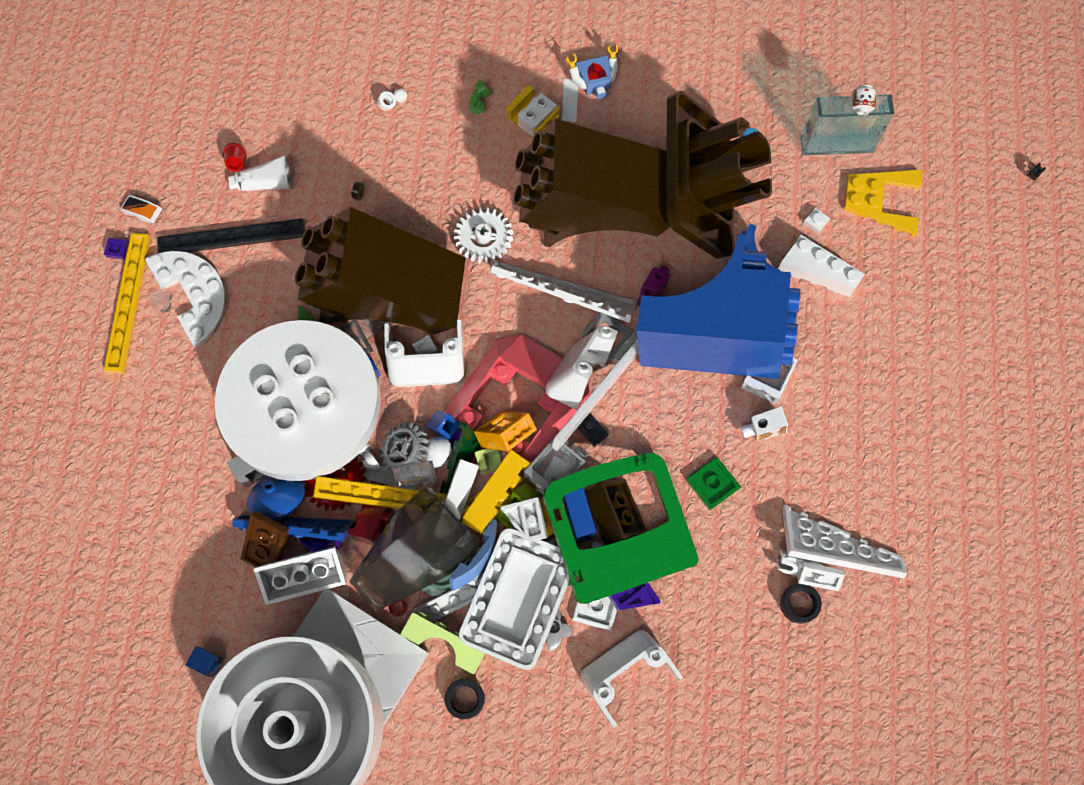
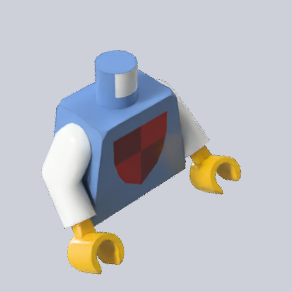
[565,45,618,99]

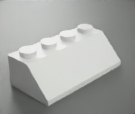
[254,546,347,605]

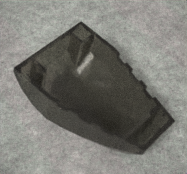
[349,484,481,611]

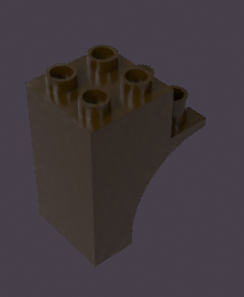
[513,118,670,247]
[295,207,466,335]

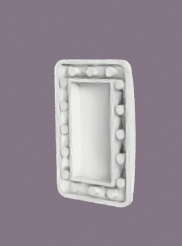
[459,529,570,670]

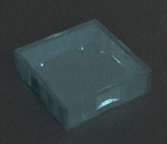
[800,94,895,156]

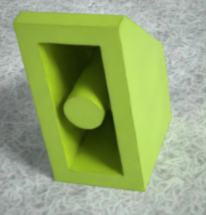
[496,483,540,529]

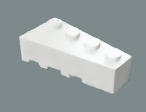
[778,235,865,297]

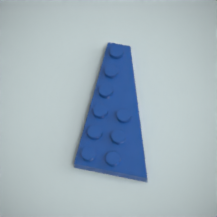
[233,515,356,542]

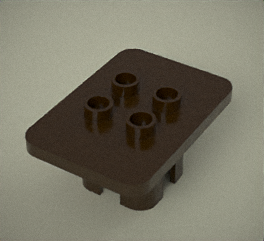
[666,91,772,259]

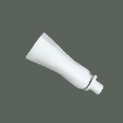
[228,155,292,191]

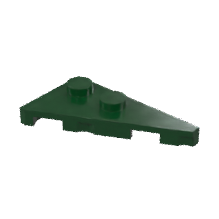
[440,422,481,494]

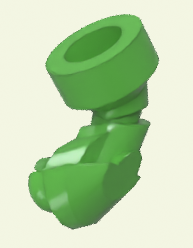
[469,80,492,114]

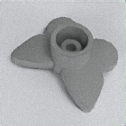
[547,609,572,651]

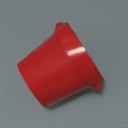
[223,143,247,172]

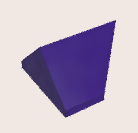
[299,537,342,553]

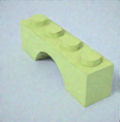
[400,611,485,674]

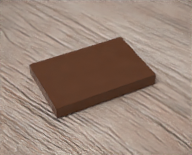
[240,510,290,567]

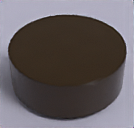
[351,181,364,200]

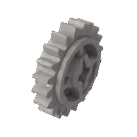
[380,422,429,476]

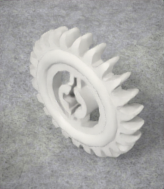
[454,207,513,263]

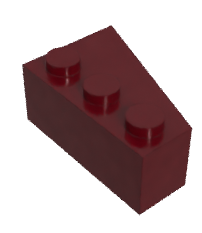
[348,480,391,547]

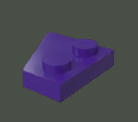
[608,583,661,610]

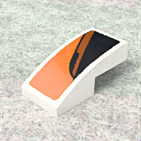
[120,195,162,224]

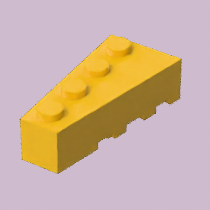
[462,450,531,537]

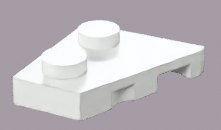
[501,497,548,543]

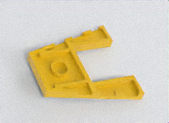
[844,170,922,237]

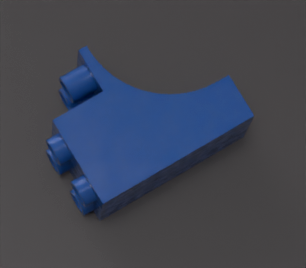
[637,234,800,379]

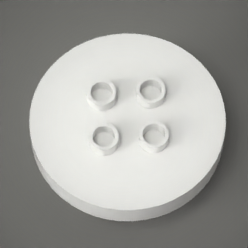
[215,320,381,481]

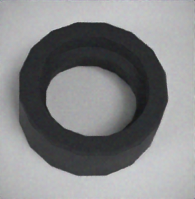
[780,584,822,624]
[445,678,485,720]

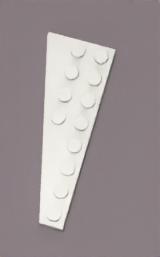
[491,261,638,322]

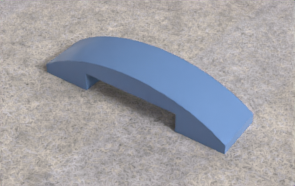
[450,519,497,591]

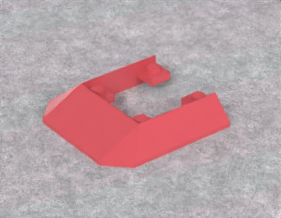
[445,334,591,474]

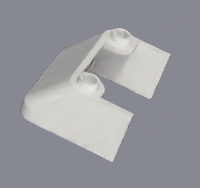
[385,320,465,387]
[580,630,683,728]

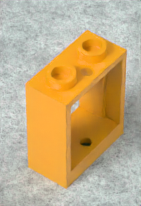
[474,411,537,451]

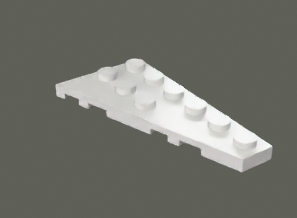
[782,504,907,578]

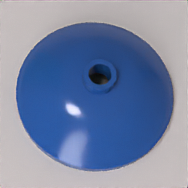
[247,476,305,521]

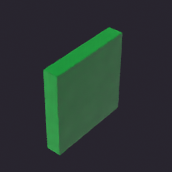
[686,456,741,511]

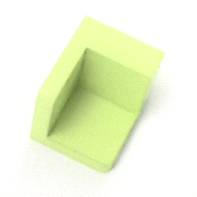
[475,449,501,475]

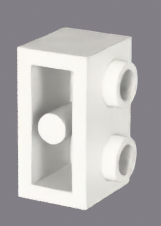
[518,93,557,137]

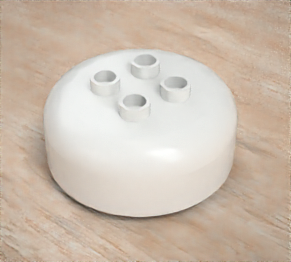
[196,637,384,785]

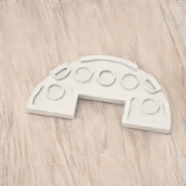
[145,251,226,349]

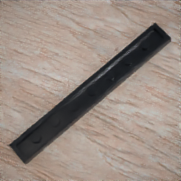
[158,218,305,253]

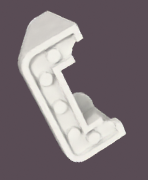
[545,326,618,410]

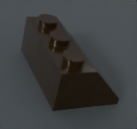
[585,479,647,545]

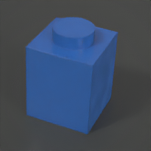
[426,410,460,440]
[185,646,223,677]

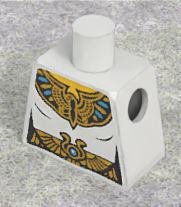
[741,406,788,441]

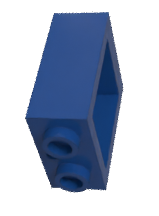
[563,488,596,544]

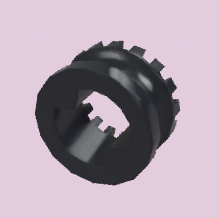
[1027,163,1046,181]

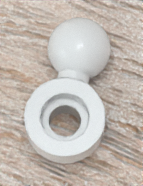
[377,88,407,111]
[358,442,380,472]

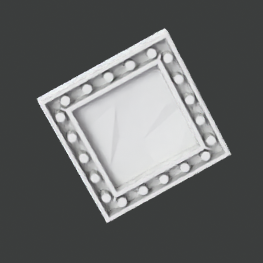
[293,589,429,725]

